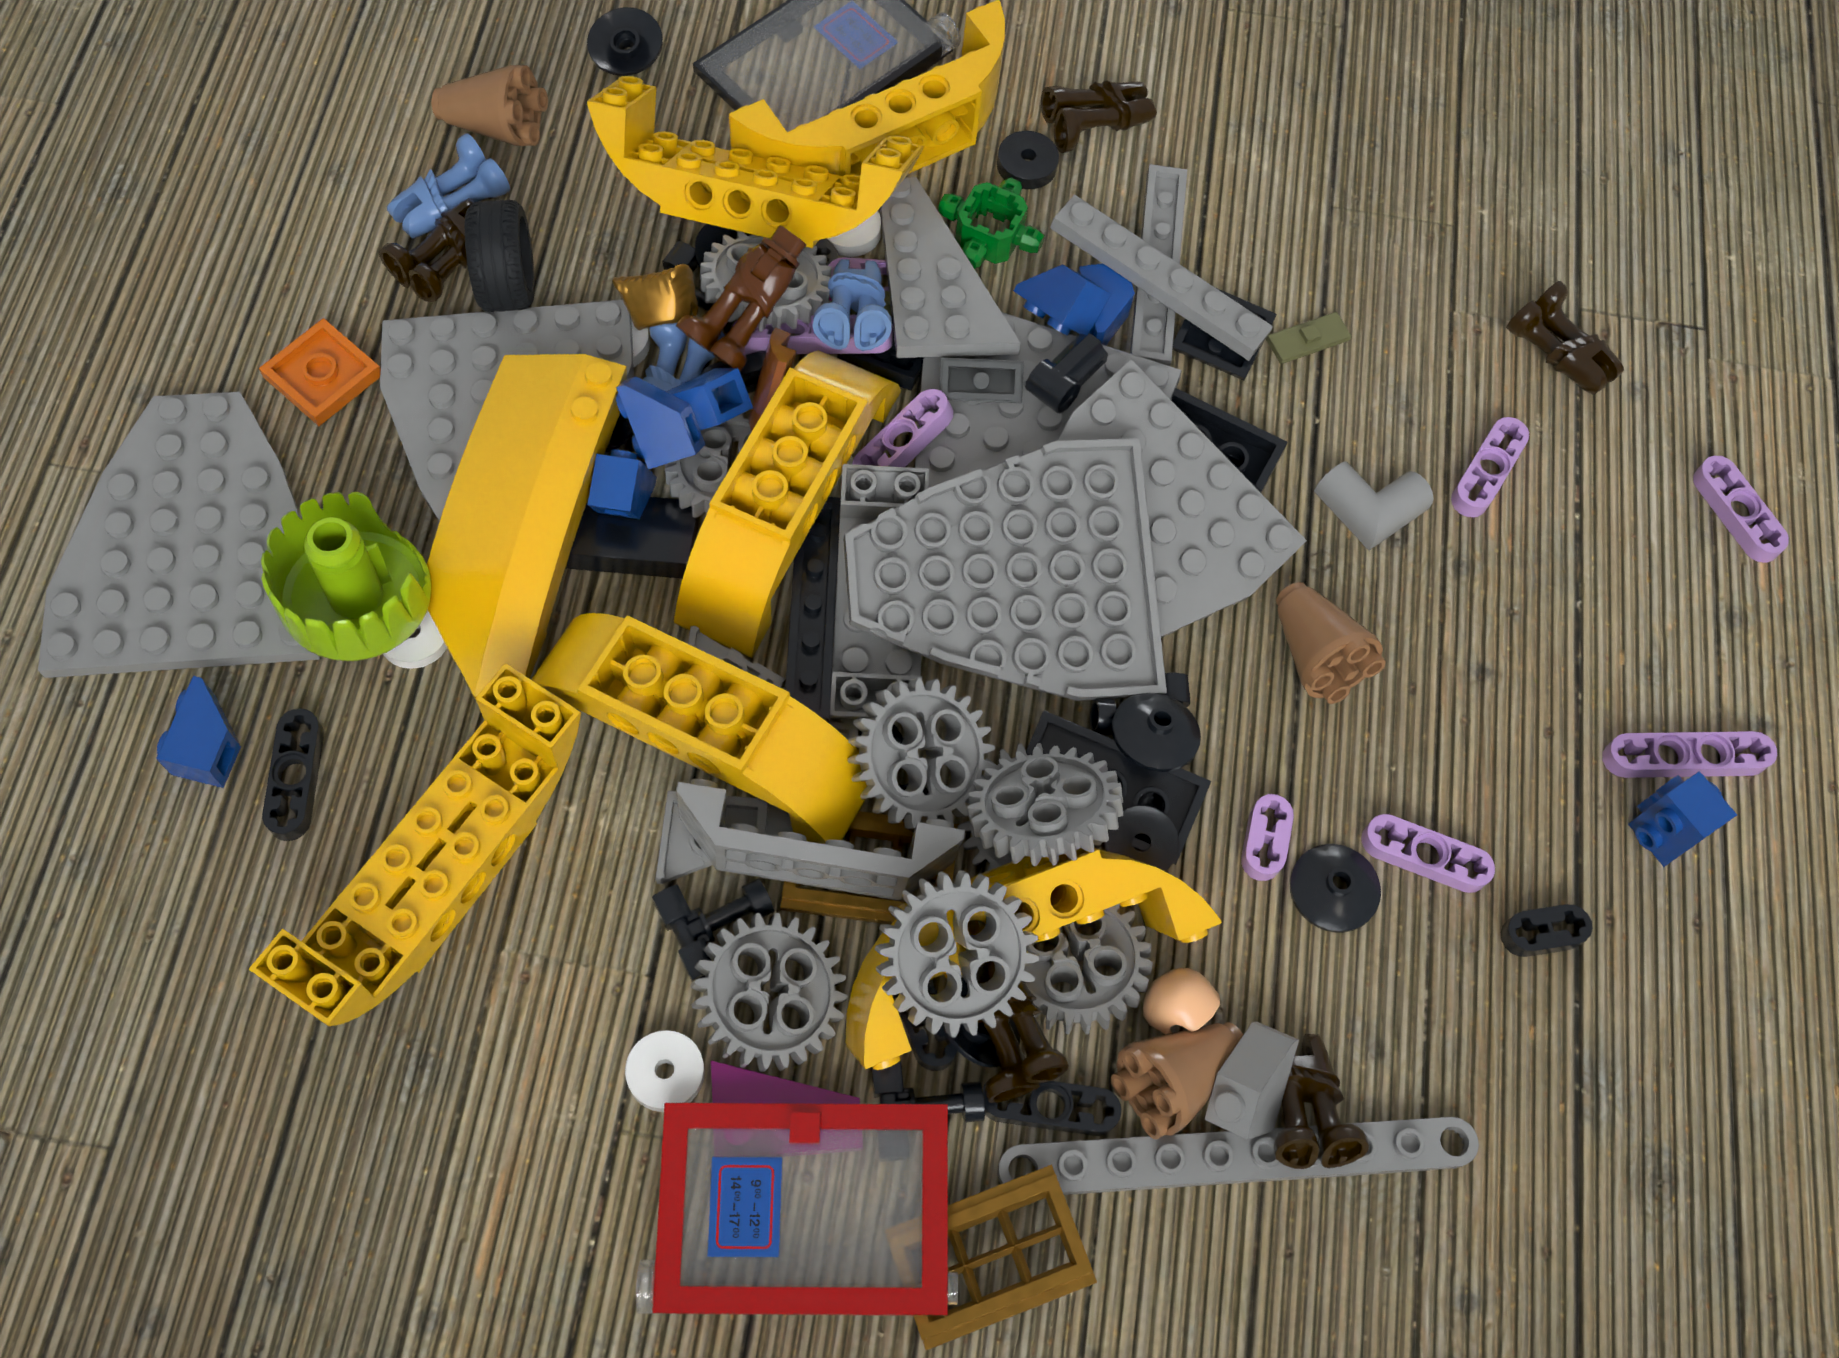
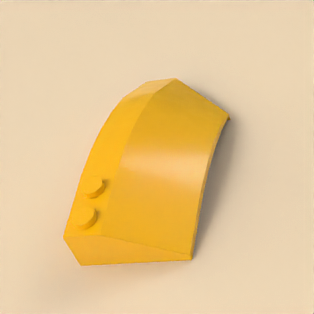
[427,354,627,699]

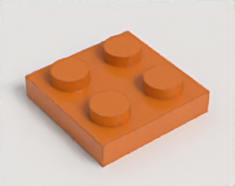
[259,318,381,426]

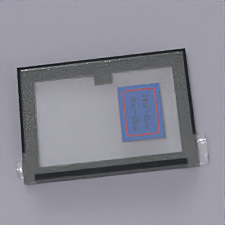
[693,0,961,132]

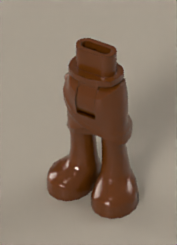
[676,225,806,372]

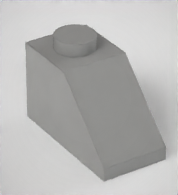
[1204,1021,1299,1140]

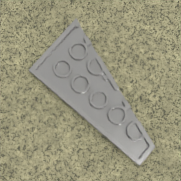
[879,177,1021,358]

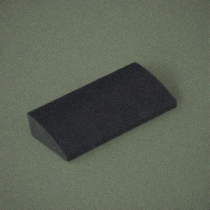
[1171,388,1288,493]
[565,497,700,579]
[1026,710,1211,865]

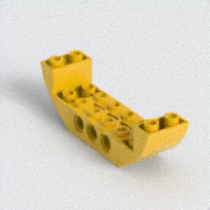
[729,0,1005,176]
[587,76,923,248]
[674,350,901,658]
[531,613,868,844]
[249,663,581,1027]
[845,848,1222,1070]

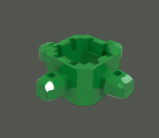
[938,178,1045,269]

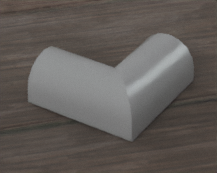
[1314,461,1434,550]

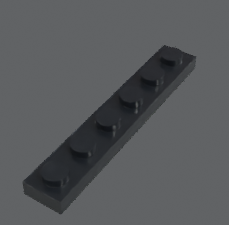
[785,497,841,723]

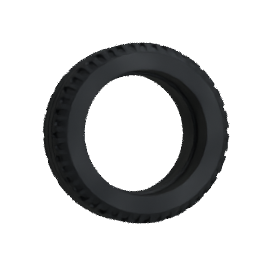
[465,200,535,312]

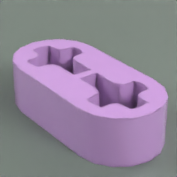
[1241,794,1294,881]

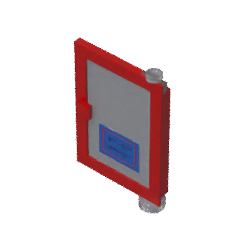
[636,1103,958,1316]

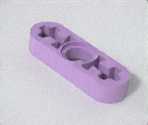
[852,389,953,467]
[1451,417,1529,517]
[1693,456,1789,563]
[1361,814,1495,893]

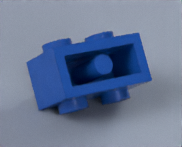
[1628,771,1737,867]

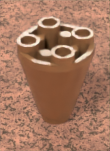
[431,65,548,146]
[1276,582,1386,704]
[1111,1022,1243,1139]

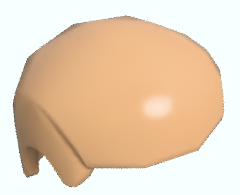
[1143,968,1220,1035]

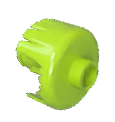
[261,492,431,661]

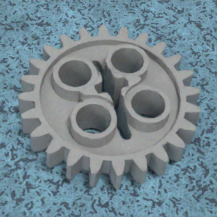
[700,231,832,332]
[665,413,752,518]
[847,678,995,829]
[967,746,1123,866]
[875,870,1039,1037]
[1024,903,1153,1034]
[691,913,848,1072]

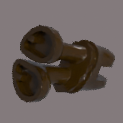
[1041,80,1157,153]
[378,198,475,302]
[1506,281,1624,395]
[965,961,1069,1103]
[1273,1034,1369,1169]

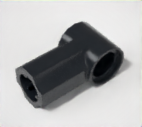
[1025,333,1108,414]

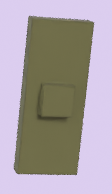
[1266,312,1352,364]

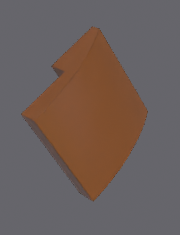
[748,328,797,431]

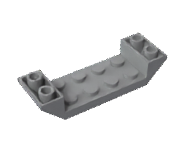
[830,464,929,721]
[676,779,965,901]

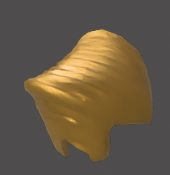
[612,264,698,331]

